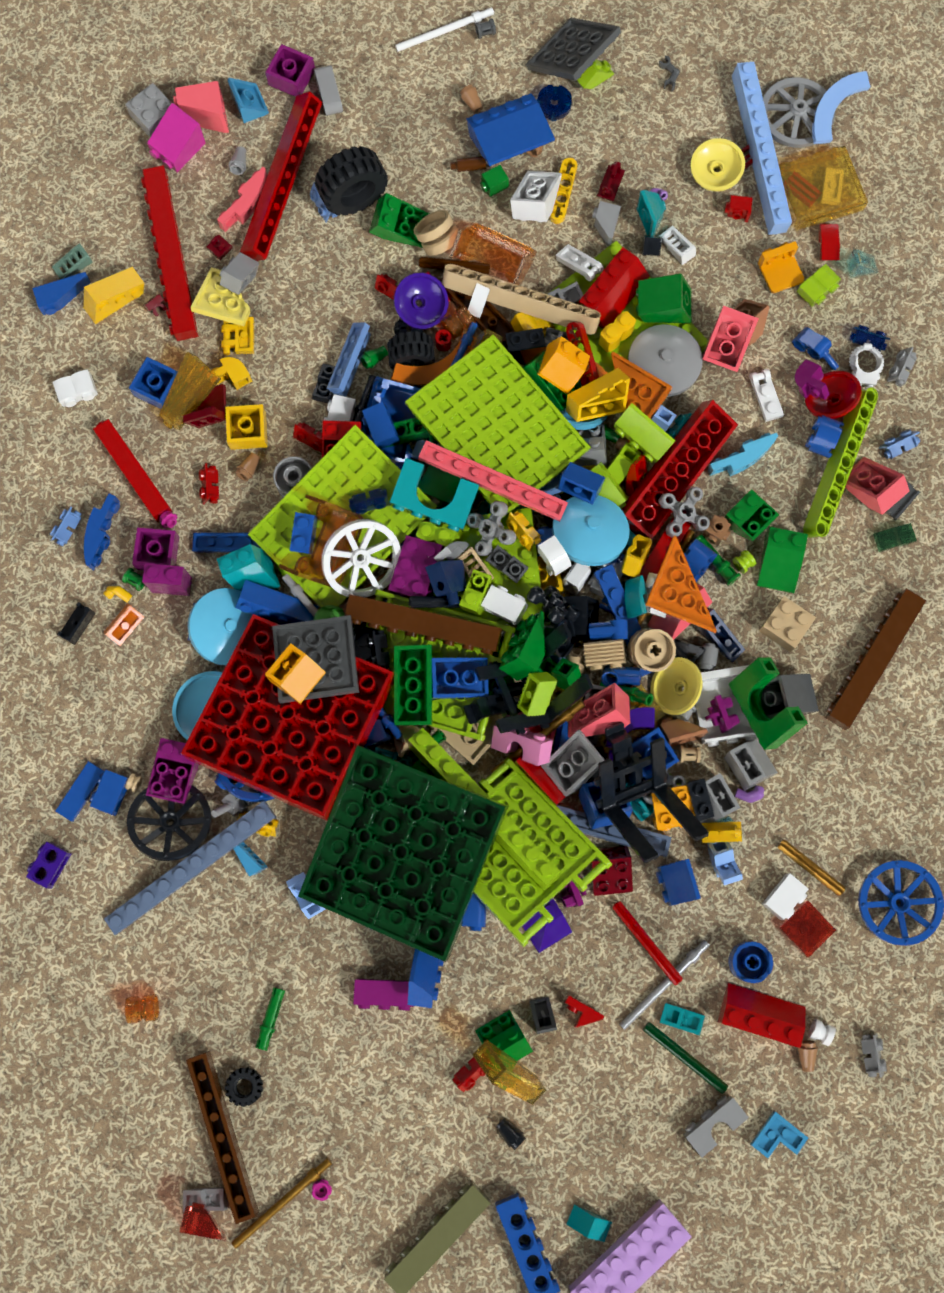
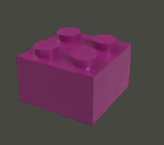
[265,44,315,97]
[132,527,180,571]

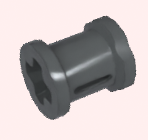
[475,18,496,39]

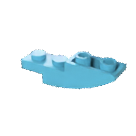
[707,433,778,477]

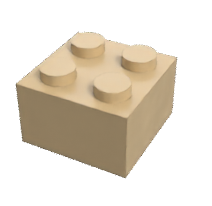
[759,596,816,652]

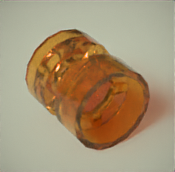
[441,305,475,340]
[125,994,159,1024]

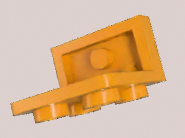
[758,241,805,294]
[651,785,695,831]

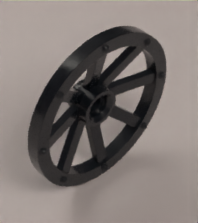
[127,785,212,861]

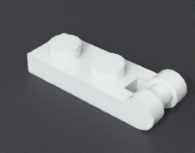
[555,244,604,281]
[749,368,784,422]

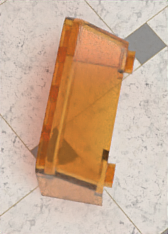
[449,222,537,285]
[278,494,363,587]

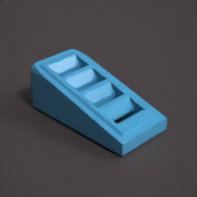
[234,842,268,876]

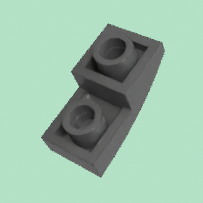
[486,545,528,583]

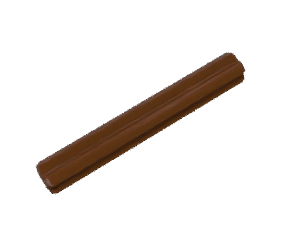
[419,257,490,274]

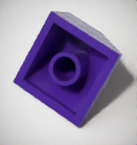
[522,898,572,953]

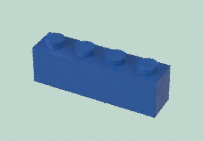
[235,580,318,625]

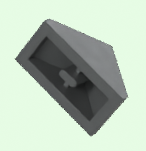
[529,997,557,1034]

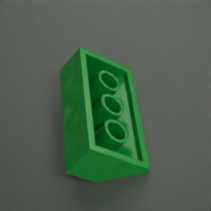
[394,645,432,726]

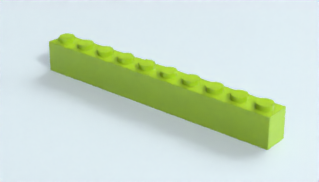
[408,728,561,891]

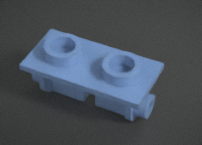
[310,182,338,222]
[879,429,920,459]
[49,507,82,547]

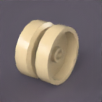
[413,210,461,256]
[627,628,676,672]

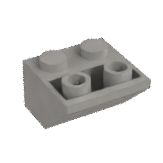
[574,424,607,466]
[724,740,778,791]
[700,773,740,823]

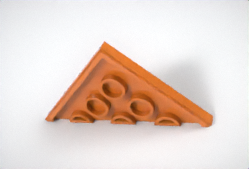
[611,351,672,443]
[645,536,717,634]

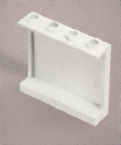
[695,665,758,747]

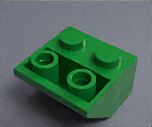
[724,489,779,541]
[475,1010,533,1072]

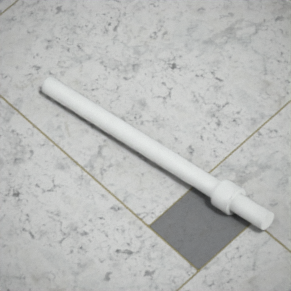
[395,7,494,52]

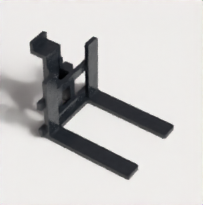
[463,623,593,735]
[594,722,709,863]

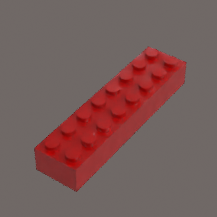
[621,400,738,540]

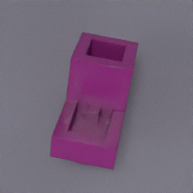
[795,359,830,400]

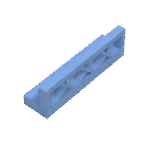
[327,322,371,397]

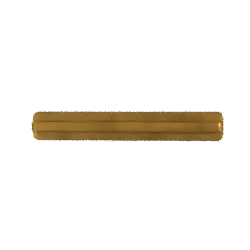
[778,840,846,896]

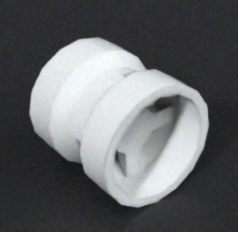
[808,1019,836,1046]

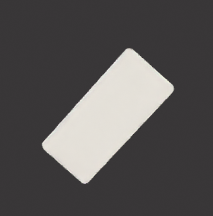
[467,283,490,318]

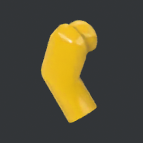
[103,586,133,603]

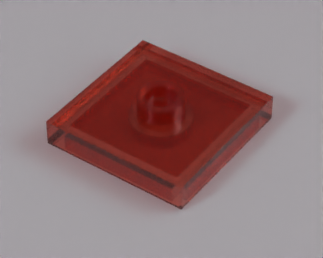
[779,900,836,958]

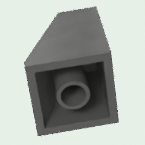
[761,674,819,719]

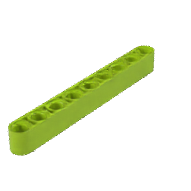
[803,387,878,538]

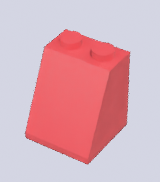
[173,81,229,133]

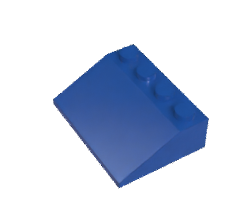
[466,93,555,166]

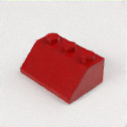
[515,755,567,806]

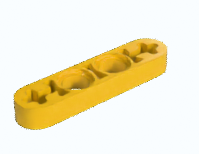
[549,158,577,224]

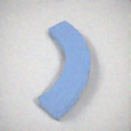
[812,71,870,144]

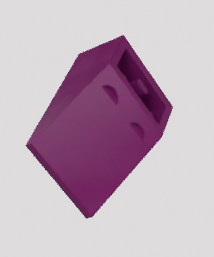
[146,738,199,804]

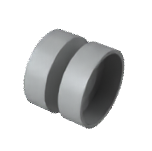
[273,457,312,498]

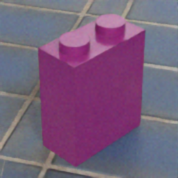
[142,563,192,596]

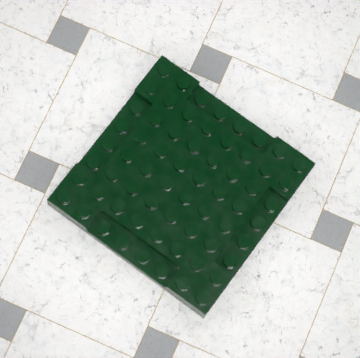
[298,745,508,962]

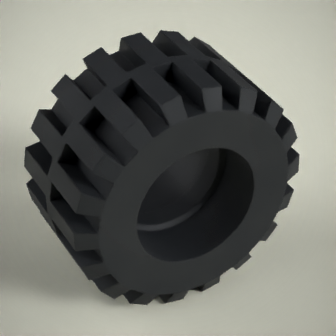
[387,331,435,370]

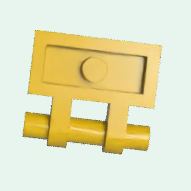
[221,317,254,355]

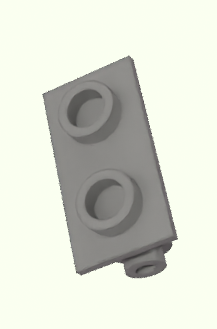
[887,347,917,387]
[861,1033,887,1077]

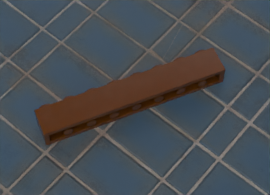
[825,588,926,730]
[344,594,503,655]
[186,1051,259,1225]

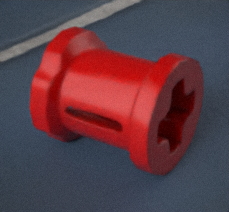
[435,329,452,352]

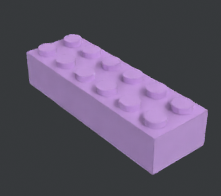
[569,1199,691,1293]

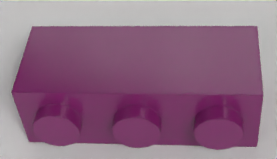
[353,979,415,1011]

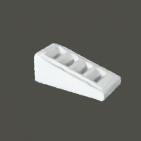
[659,226,696,265]

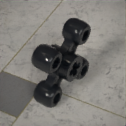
[527,585,580,625]

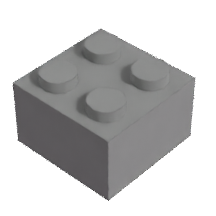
[125,83,172,137]

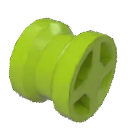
[732,550,756,574]

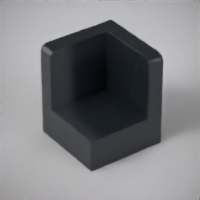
[641,235,663,256]

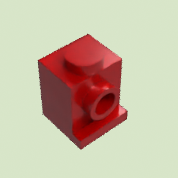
[724,195,753,222]

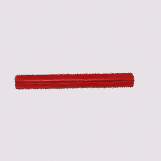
[612,901,683,985]

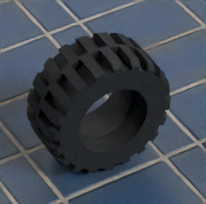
[315,146,388,216]

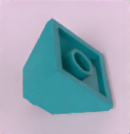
[636,190,666,236]

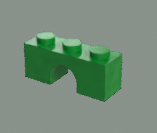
[535,657,581,690]

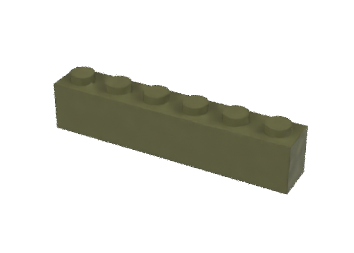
[384,1182,491,1293]

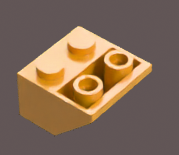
[265,643,326,704]

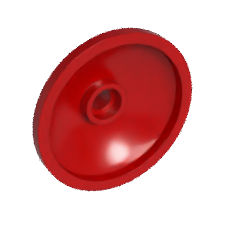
[805,371,862,419]

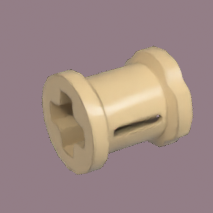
[679,745,701,763]

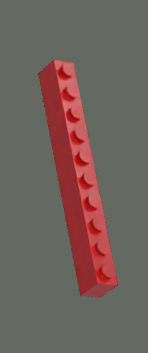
[240,91,322,261]
[141,165,199,341]

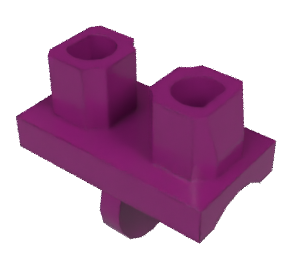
[705,695,740,734]
[561,876,590,908]

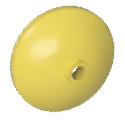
[691,138,745,191]
[650,657,703,715]

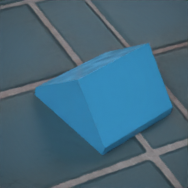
[227,78,269,123]

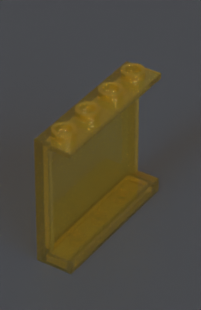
[779,146,868,230]

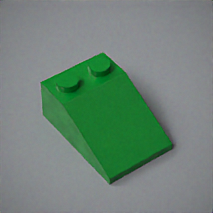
[757,527,808,594]

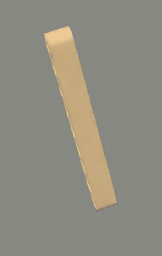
[442,264,601,334]

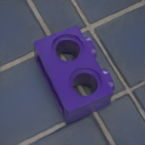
[26,842,72,889]

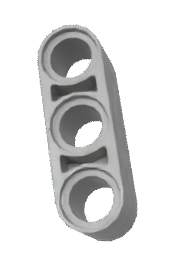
[314,65,343,116]

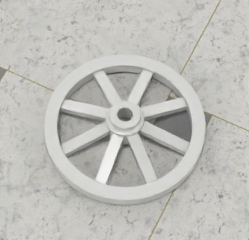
[321,519,401,598]

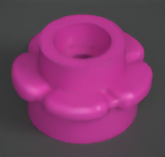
[159,511,178,528]
[312,1179,332,1201]

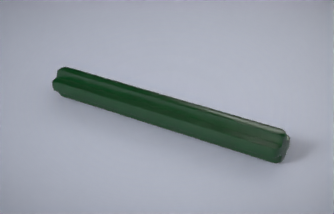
[643,1022,728,1094]

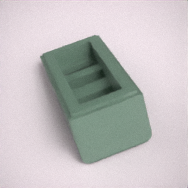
[52,244,93,279]

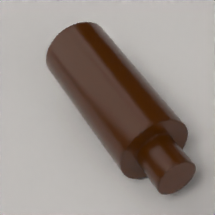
[450,156,486,172]

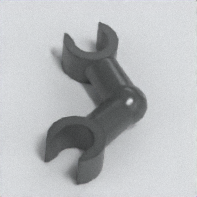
[659,55,680,92]

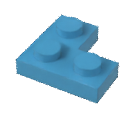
[750,1111,809,1158]

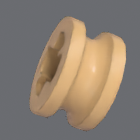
[125,773,143,793]

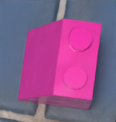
[147,103,206,173]

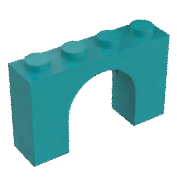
[390,458,479,532]

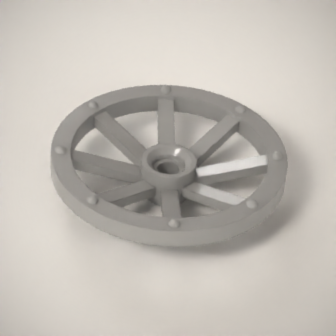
[763,77,835,148]

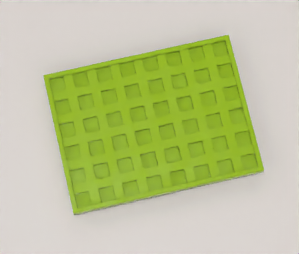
[405,334,591,518]
[248,425,437,607]

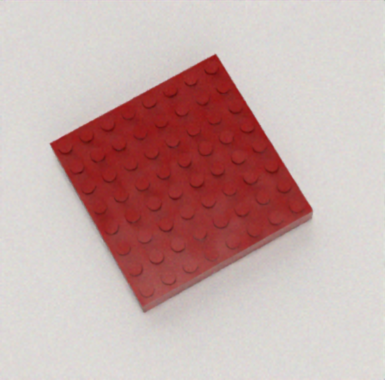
[181,614,394,821]

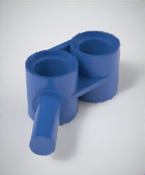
[792,327,839,370]

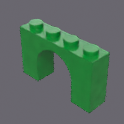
[728,657,808,750]

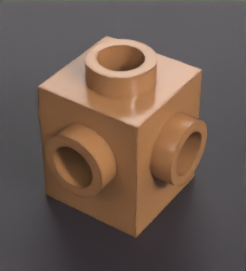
[703,515,731,545]

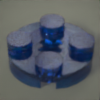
[537,85,572,121]

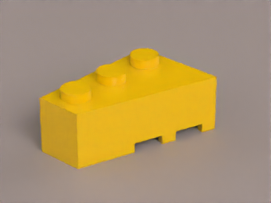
[566,368,630,422]

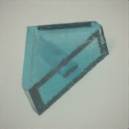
[846,249,878,278]

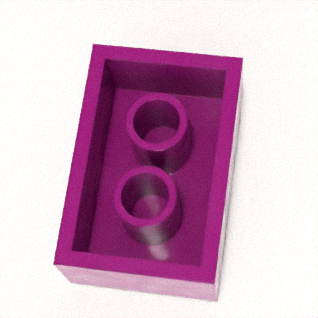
[388,535,444,598]

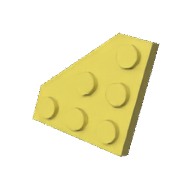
[191,267,250,326]

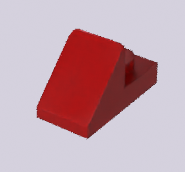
[564,995,604,1028]

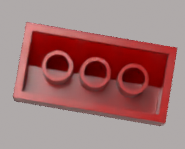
[578,247,650,329]
[717,983,806,1048]

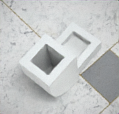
[538,535,571,576]

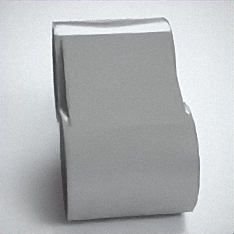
[211,785,258,818]

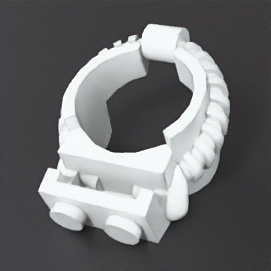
[849,343,884,388]

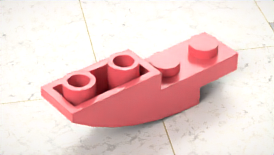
[217,167,267,232]

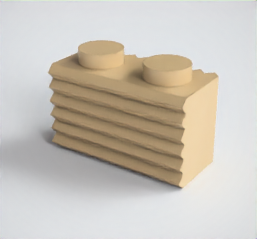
[583,639,626,670]

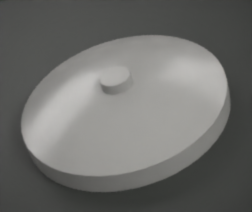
[628,325,703,397]

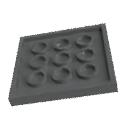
[526,17,622,81]
[272,615,359,703]

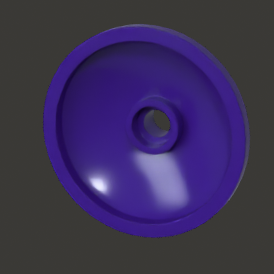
[394,273,448,329]

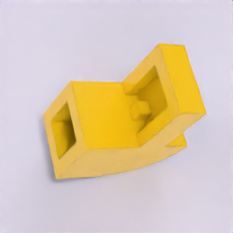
[207,357,253,390]

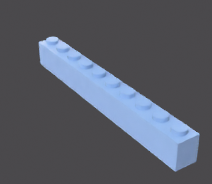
[732,61,792,235]

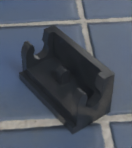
[57,602,96,645]

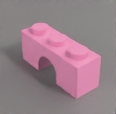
[491,725,553,766]

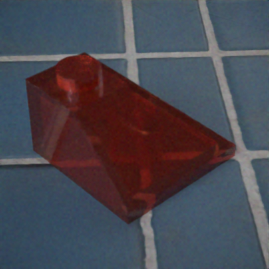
[179,1202,227,1241]

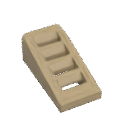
[456,547,494,580]

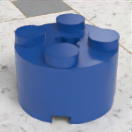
[805,415,844,458]
[684,539,718,583]
[728,941,773,983]

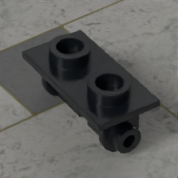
[367,630,391,670]
[687,778,715,821]

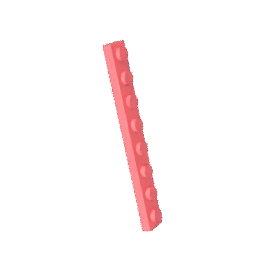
[418,440,568,522]

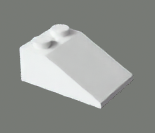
[510,171,562,222]

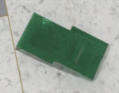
[873,523,917,553]

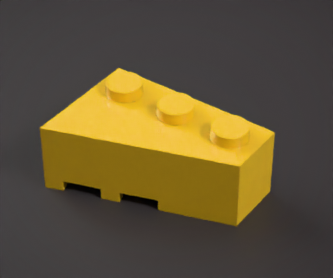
[84,267,144,324]

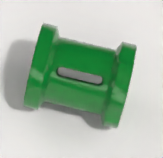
[122,568,145,591]

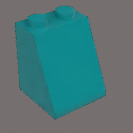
[217,544,280,591]

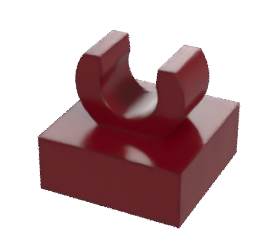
[206,234,233,261]
[143,294,166,317]

